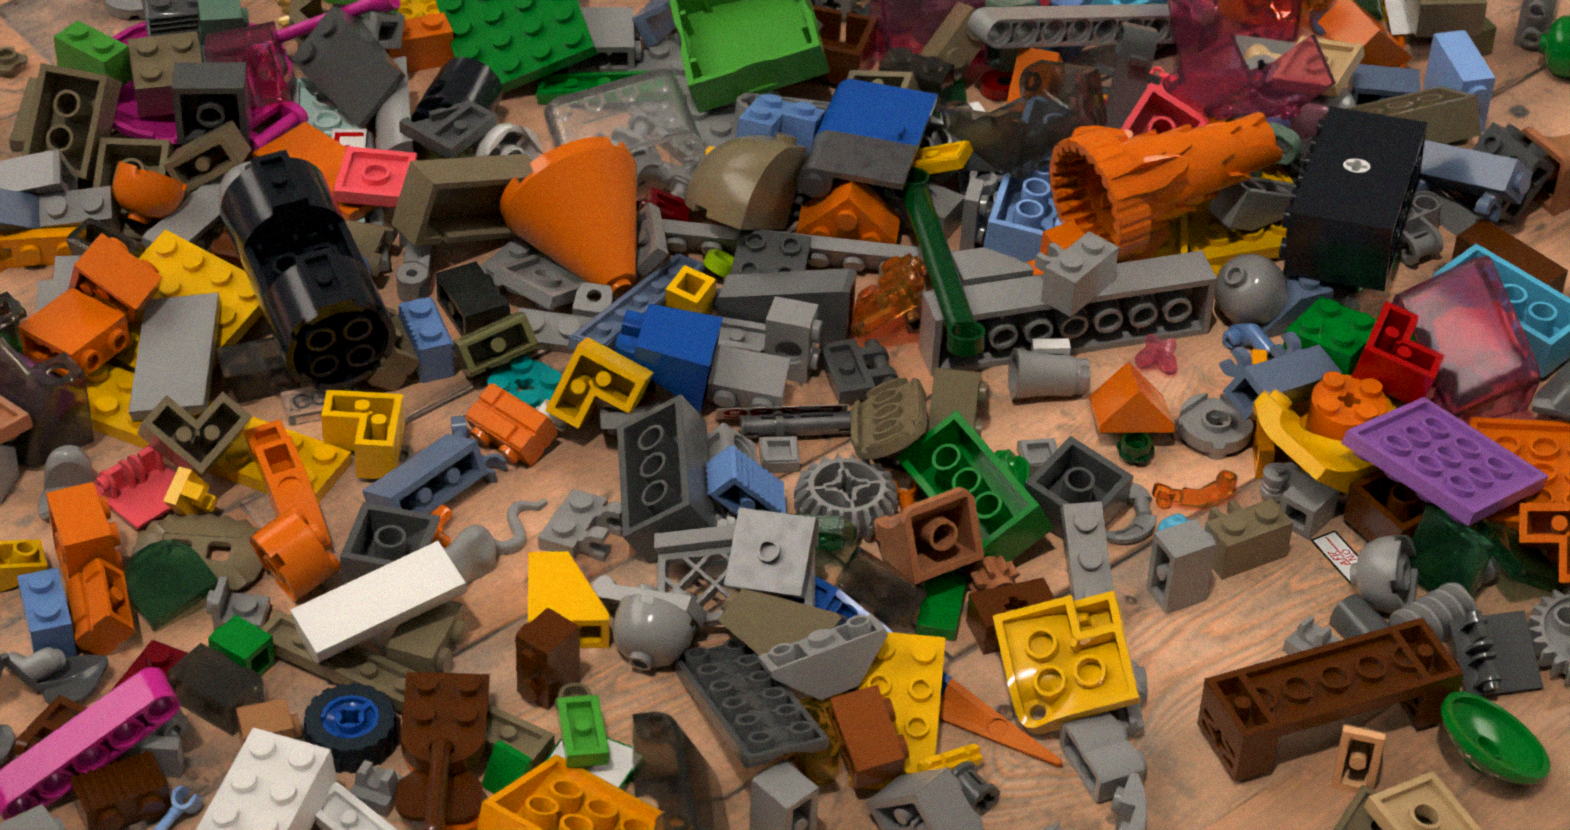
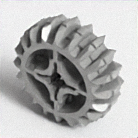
[794,453,898,544]

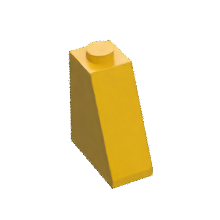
[528,551,609,648]

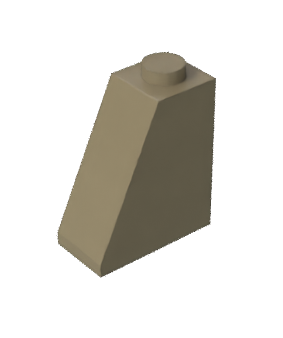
[717,588,848,655]

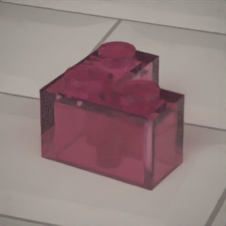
[204,21,292,108]

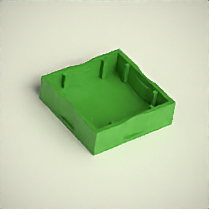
[669,0,830,113]

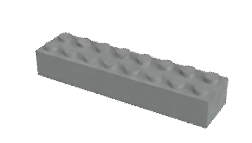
[918,251,1217,376]

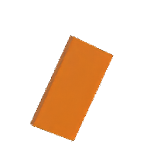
[253,121,379,221]

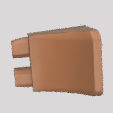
[1521,127,1570,217]
[874,487,985,584]

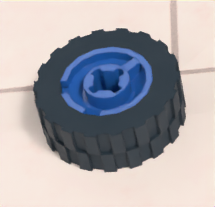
[304,683,398,774]

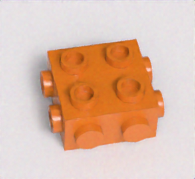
[17,287,131,384]

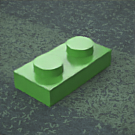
[556,695,609,768]

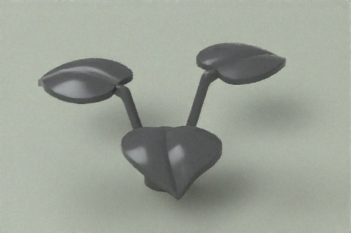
[0,653,109,765]

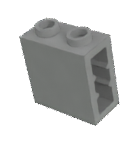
[567,7,641,73]

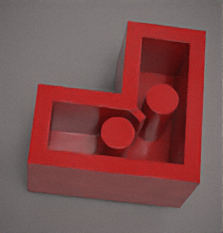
[1351,301,1445,403]

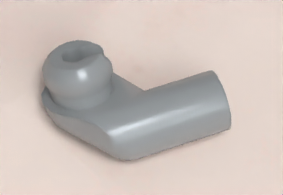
[4,647,66,682]

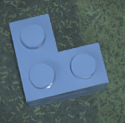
[736,94,825,159]

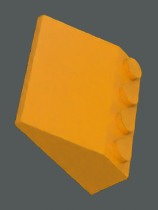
[477,754,695,830]

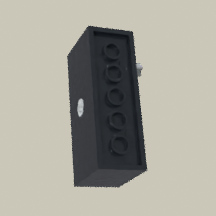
[1279,106,1428,291]

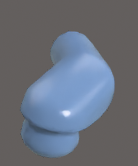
[1222,323,1275,358]

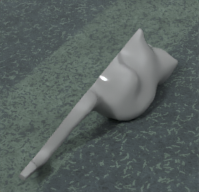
[443,499,547,586]

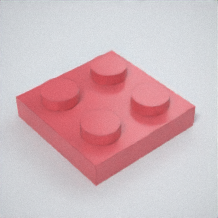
[333,146,418,208]

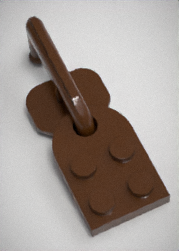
[396,672,490,830]

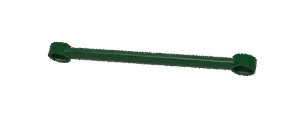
[894,167,985,356]

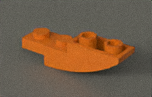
[243,419,332,550]

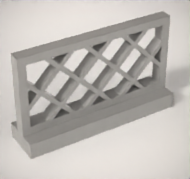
[654,516,819,627]

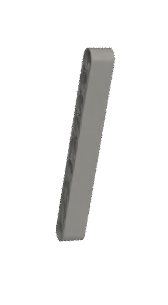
[968,3,1221,48]

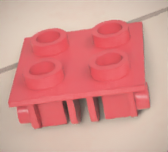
[94,444,176,530]

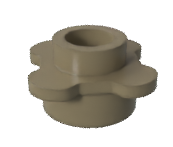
[0,47,28,78]

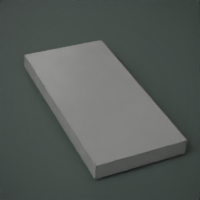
[129,293,222,421]

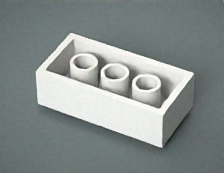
[196,727,337,830]

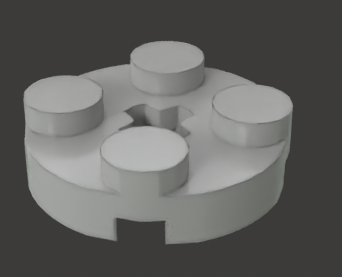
[1177,393,1254,460]

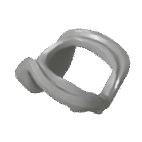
[38,445,94,519]

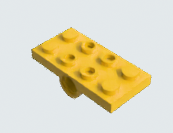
[848,632,946,790]

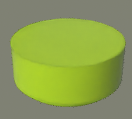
[703,249,734,278]

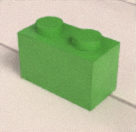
[53,21,133,88]

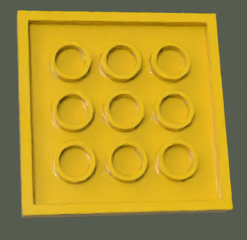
[107,229,263,373]

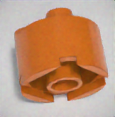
[1305,371,1387,441]
[249,505,341,602]

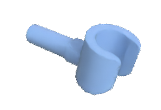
[153,786,203,830]

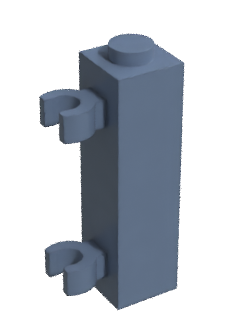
[1417,140,1533,222]
[1219,331,1342,420]

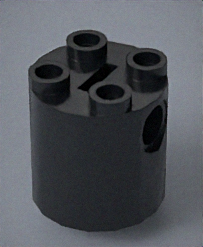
[412,57,503,149]

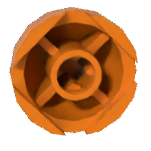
[112,162,188,225]

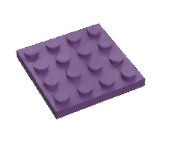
[1342,397,1549,526]

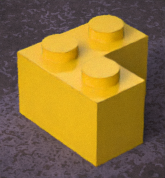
[545,337,654,429]
[321,390,405,479]

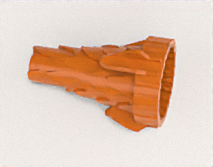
[1049,112,1283,263]

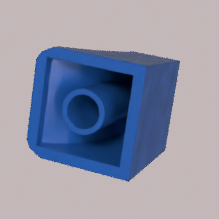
[614,303,723,415]

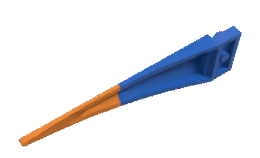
[787,576,1064,767]

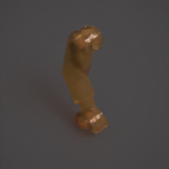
[1152,470,1238,509]

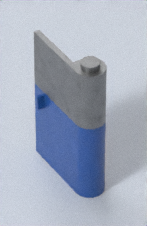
[797,79,938,198]

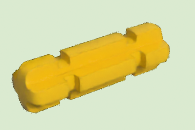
[917,743,984,772]

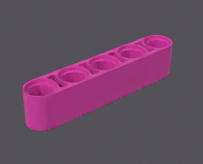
[0,667,181,821]

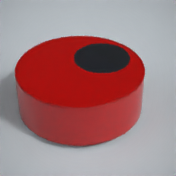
[980,70,1012,100]

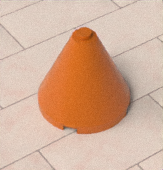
[499,137,637,298]

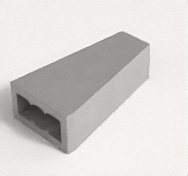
[0,149,78,195]

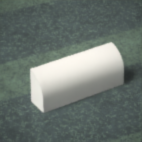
[290,541,467,663]

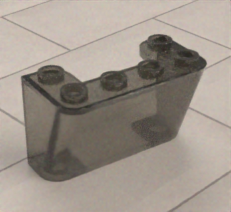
[0,291,94,468]

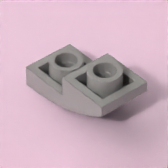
[1111,772,1147,830]

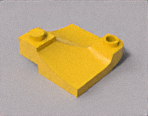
[1252,389,1381,495]
[993,590,1141,735]

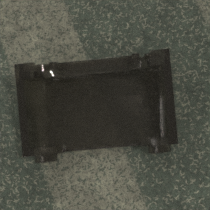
[940,60,1107,178]
[632,712,730,830]

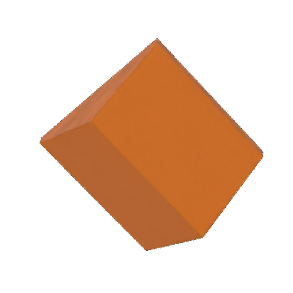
[1089,361,1175,433]

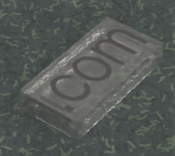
[280,384,359,426]

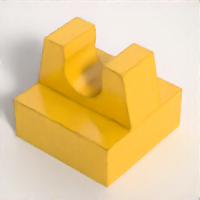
[163,467,219,517]

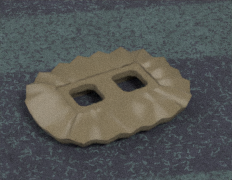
[130,513,263,595]

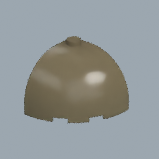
[684,132,808,230]

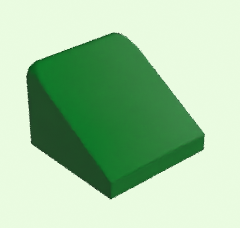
[482,740,532,794]

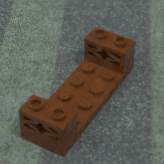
[1197,617,1464,782]

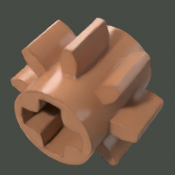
[969,555,1020,593]

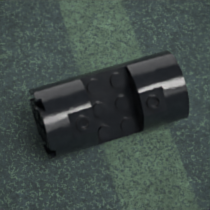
[221,149,396,390]

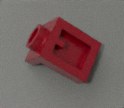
[637,186,689,222]

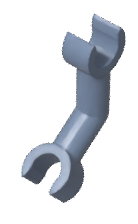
[451,415,507,483]

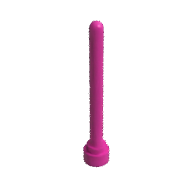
[271,0,401,43]

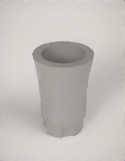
[1008,348,1090,400]

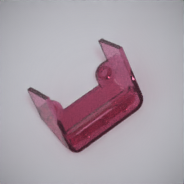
[1162,32,1336,120]

